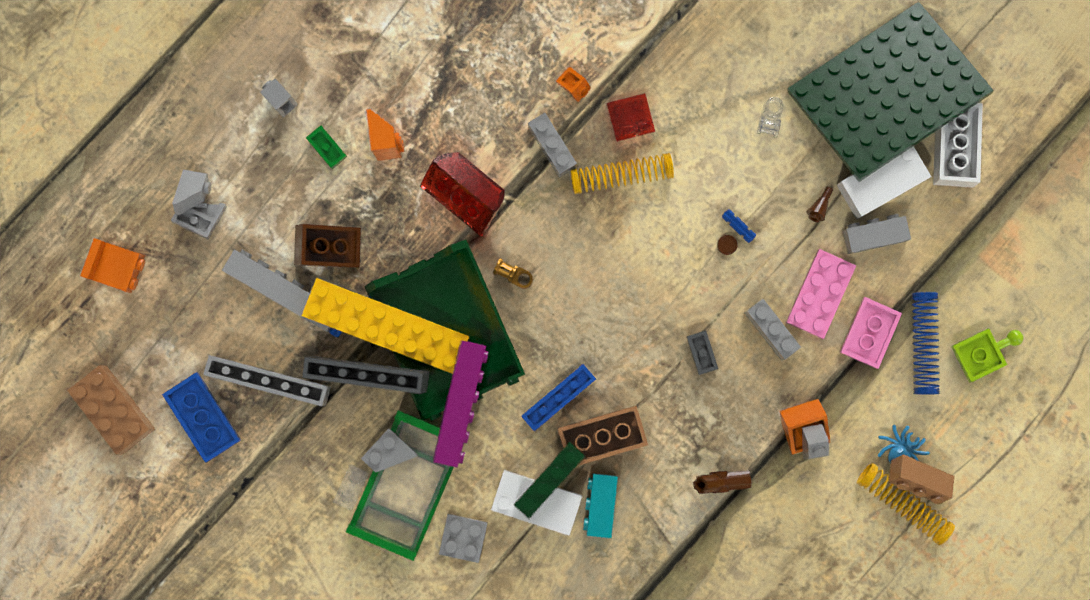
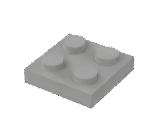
[439,514,488,563]

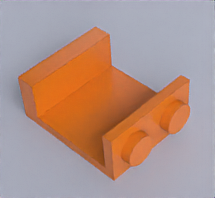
[80,238,145,293]

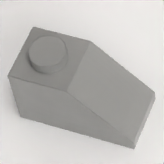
[172,170,211,215]
[802,424,829,459]

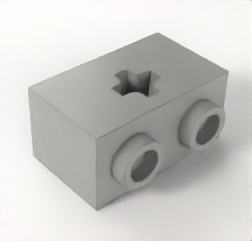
[260,79,298,118]

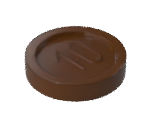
[717,235,738,255]

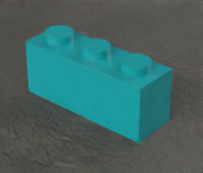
[583,473,618,538]

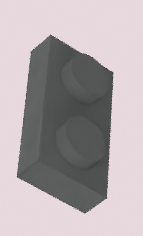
[686,331,718,375]

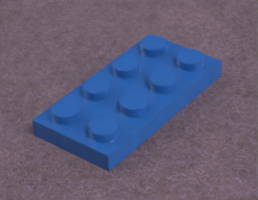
[162,372,241,463]

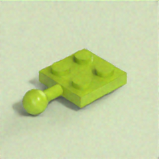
[951,328,1024,383]

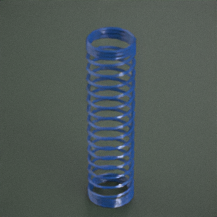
[912,292,940,395]

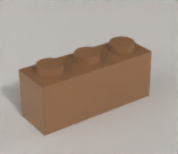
[888,455,954,504]

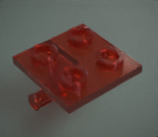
[606,93,655,142]

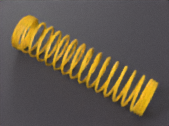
[571,153,674,194]
[857,463,955,545]

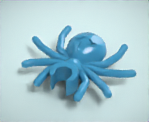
[878,425,930,464]

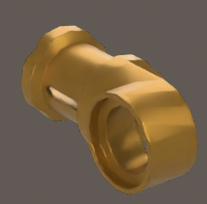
[493,258,533,289]

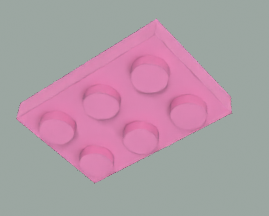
[840,297,902,369]

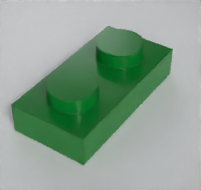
[306,125,347,169]

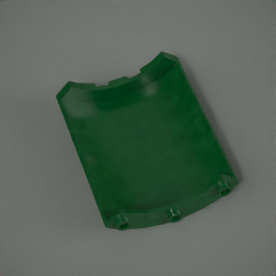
[364,240,526,421]

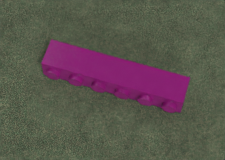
[432,340,488,468]

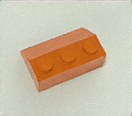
[366,109,405,161]

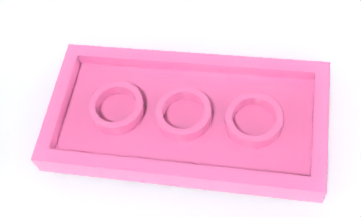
[786,249,856,339]

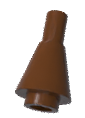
[806,187,833,223]

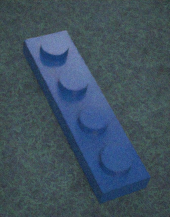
[521,364,596,431]

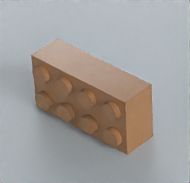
[67,365,155,455]
[557,405,648,466]

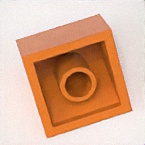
[780,399,831,455]

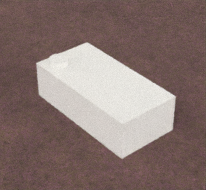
[933,103,983,187]
[837,146,932,219]
[491,470,582,536]

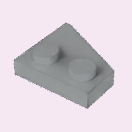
[171,203,227,240]
[361,428,418,472]

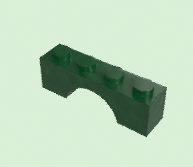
[514,442,585,519]

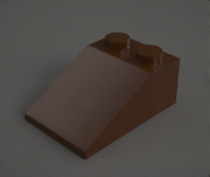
[294,224,361,268]

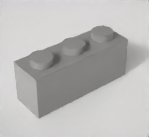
[528,113,577,178]
[842,214,911,254]
[744,299,801,360]

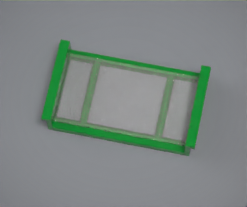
[345,410,464,561]

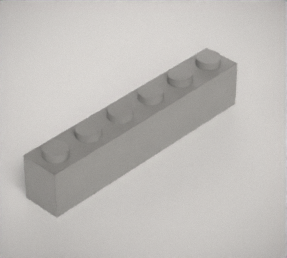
[222,249,331,332]
[203,355,331,406]

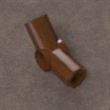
[693,470,751,494]

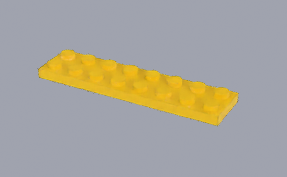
[301,278,469,374]

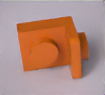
[556,66,591,102]

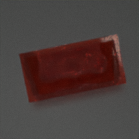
[420,152,505,236]

